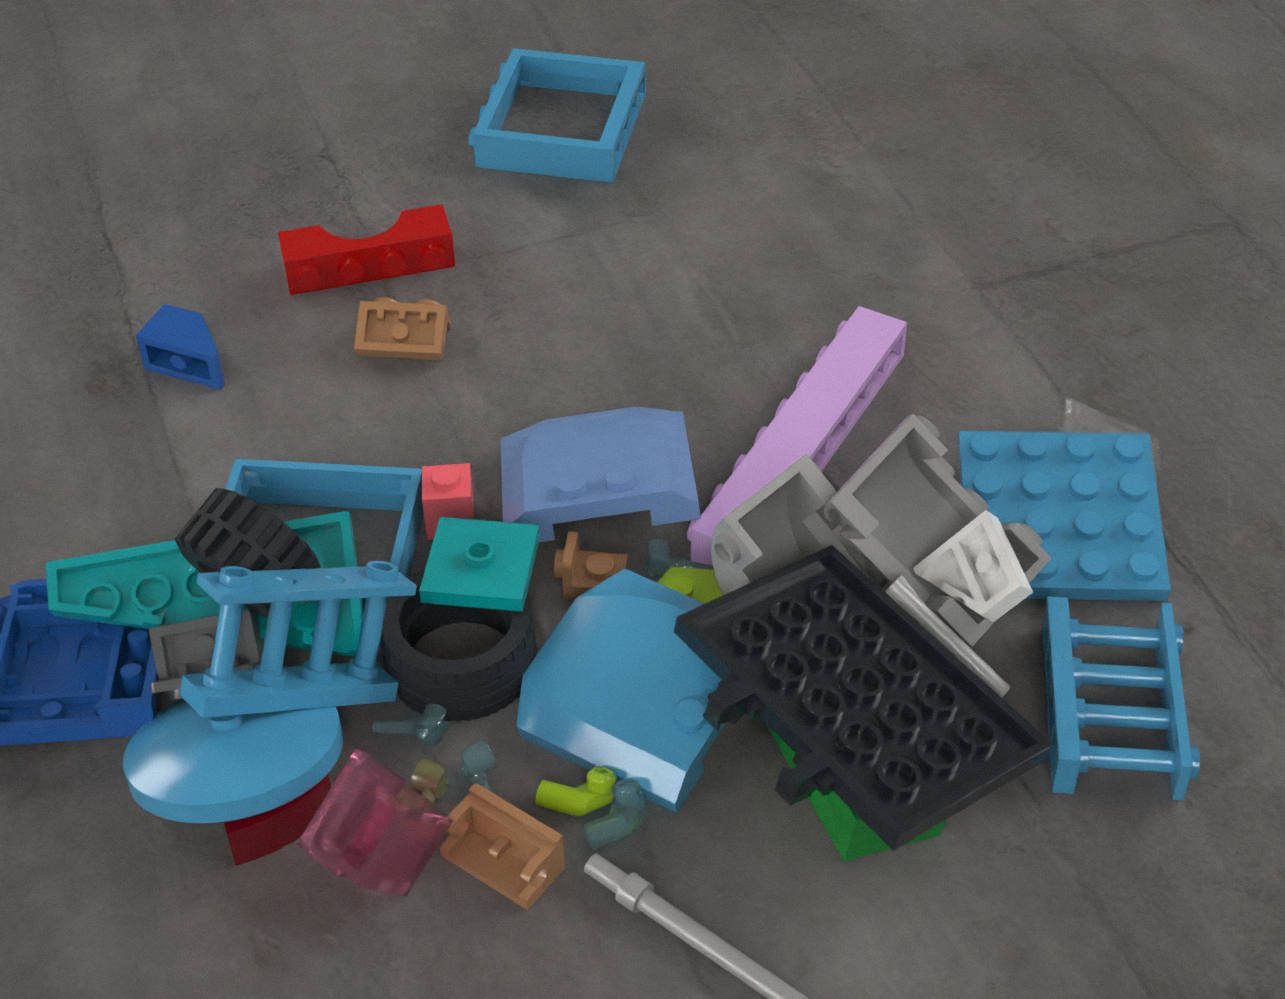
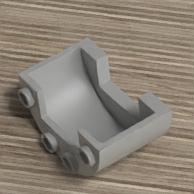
[824,414,1052,647]
[711,453,926,605]

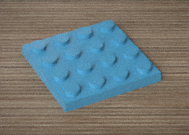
[957,431,1171,601]

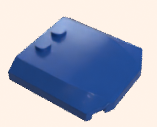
[0,579,159,746]

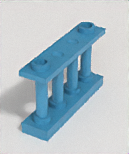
[180,561,417,718]
[1041,596,1200,801]

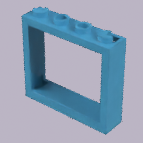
[469,48,646,183]
[225,459,424,612]

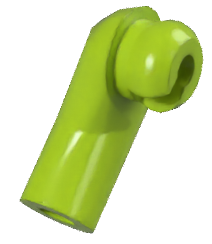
[535,767,617,817]

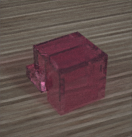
[296,749,454,897]

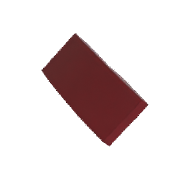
[224,774,336,866]

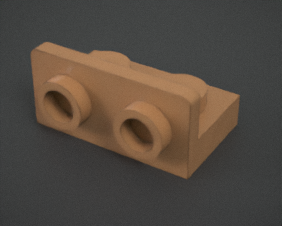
[354,297,452,360]

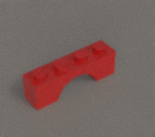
[278,204,456,295]

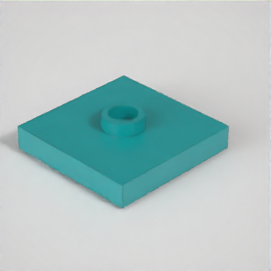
[419,517,540,612]

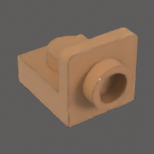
[554,531,628,600]

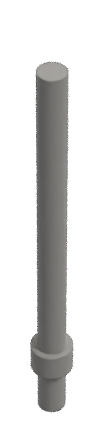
[584,853,809,999]

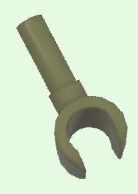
[408,758,449,837]

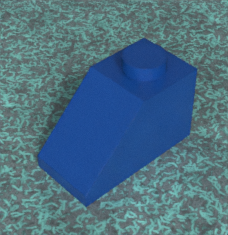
[136,304,225,390]

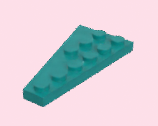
[45,511,364,657]

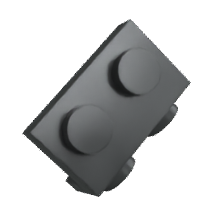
[148,609,263,700]

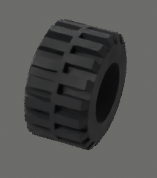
[175,488,321,617]

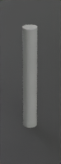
[884,578,1011,698]

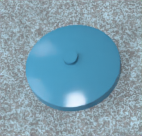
[123,699,343,823]

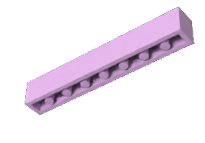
[687,306,907,570]

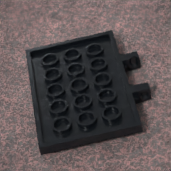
[674,545,1053,851]

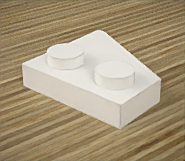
[913,510,1033,622]

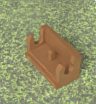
[440,783,565,910]

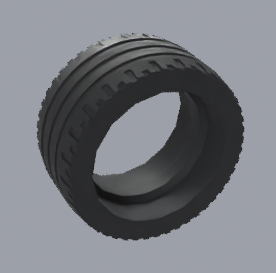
[380,569,537,722]

